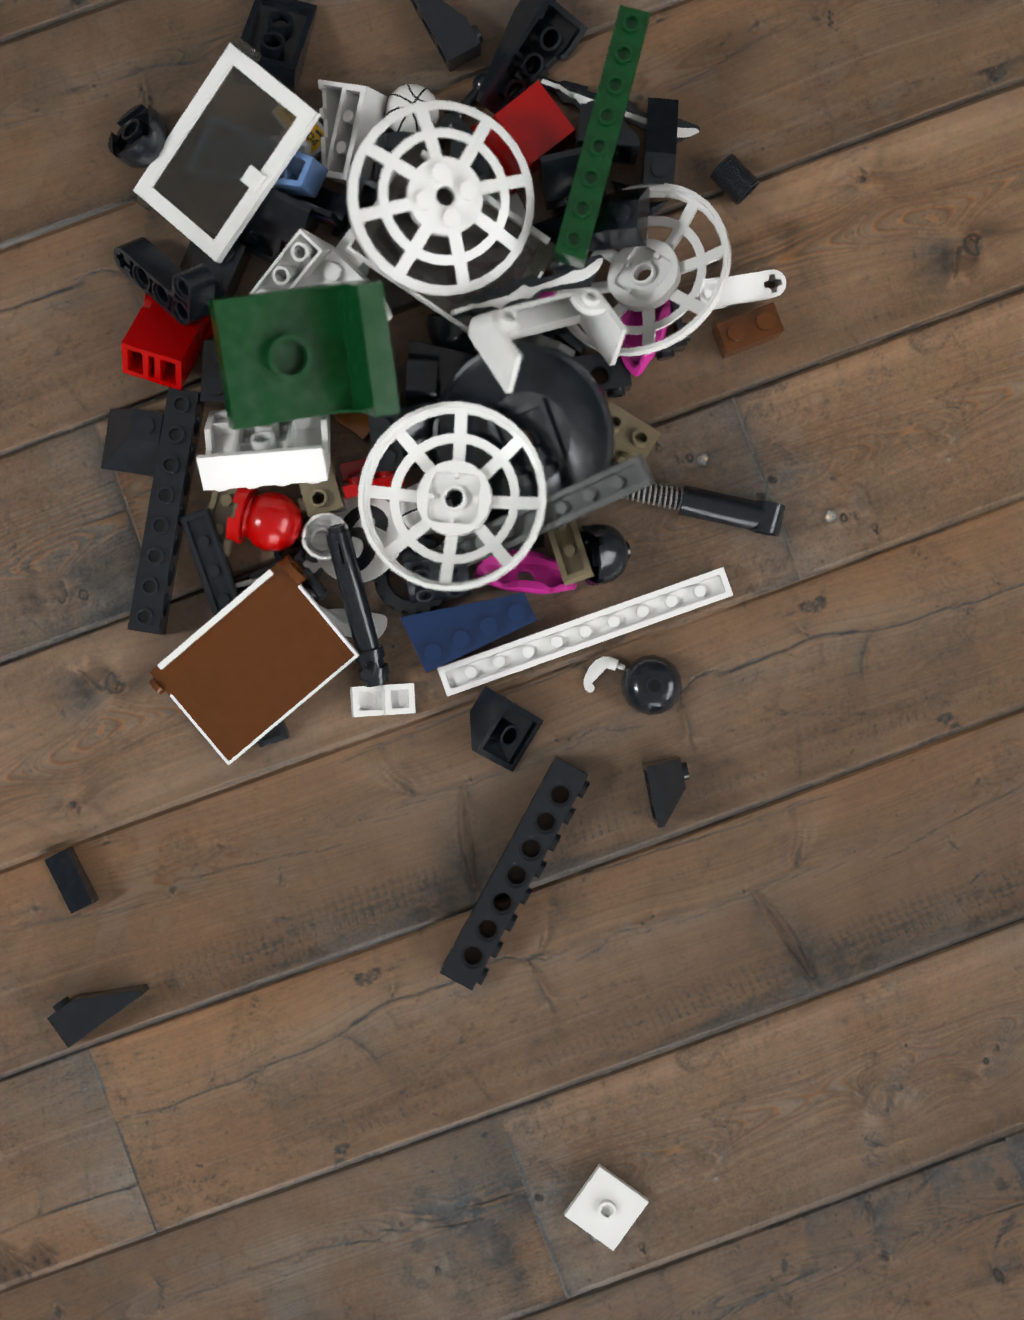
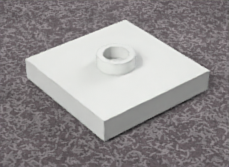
[564,1164,649,1251]

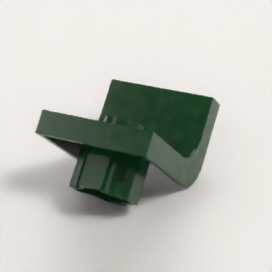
[208,280,400,430]

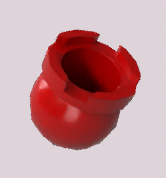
[226,487,304,551]

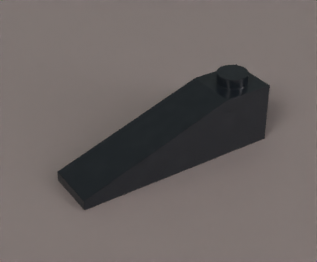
[476,0,588,115]
[527,187,650,256]

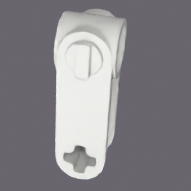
[693,269,786,310]

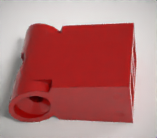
[470,80,576,196]
[121,293,214,391]

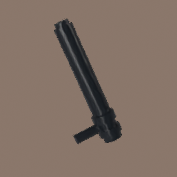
[325,523,390,687]

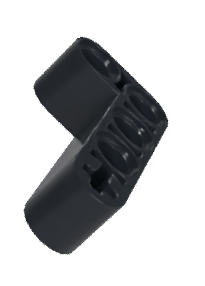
[113,237,215,326]

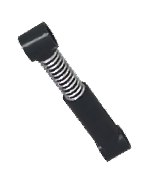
[621,482,785,537]

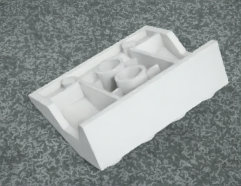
[196,410,330,491]

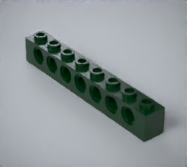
[554,5,651,269]

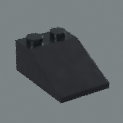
[235,0,317,94]

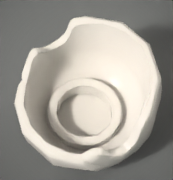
[301,512,348,561]

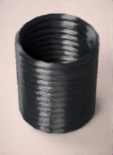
[710,154,760,205]

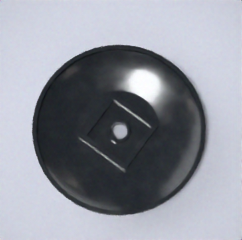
[433,343,615,531]

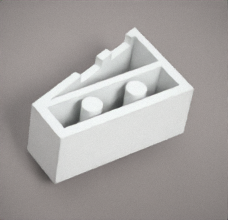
[318,79,387,185]

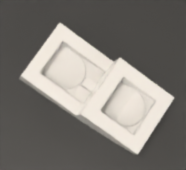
[350,683,416,717]

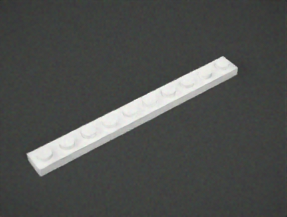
[437,567,733,697]

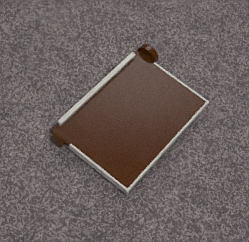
[149,555,360,766]

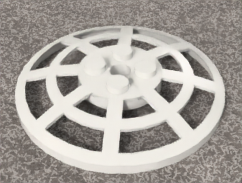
[346,100,535,297]
[552,183,731,356]
[358,401,547,591]

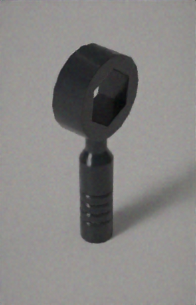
[274,540,329,600]

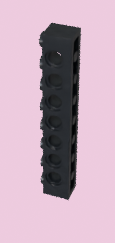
[128,387,205,635]
[440,756,590,990]

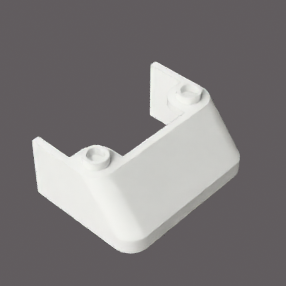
[468,288,627,394]

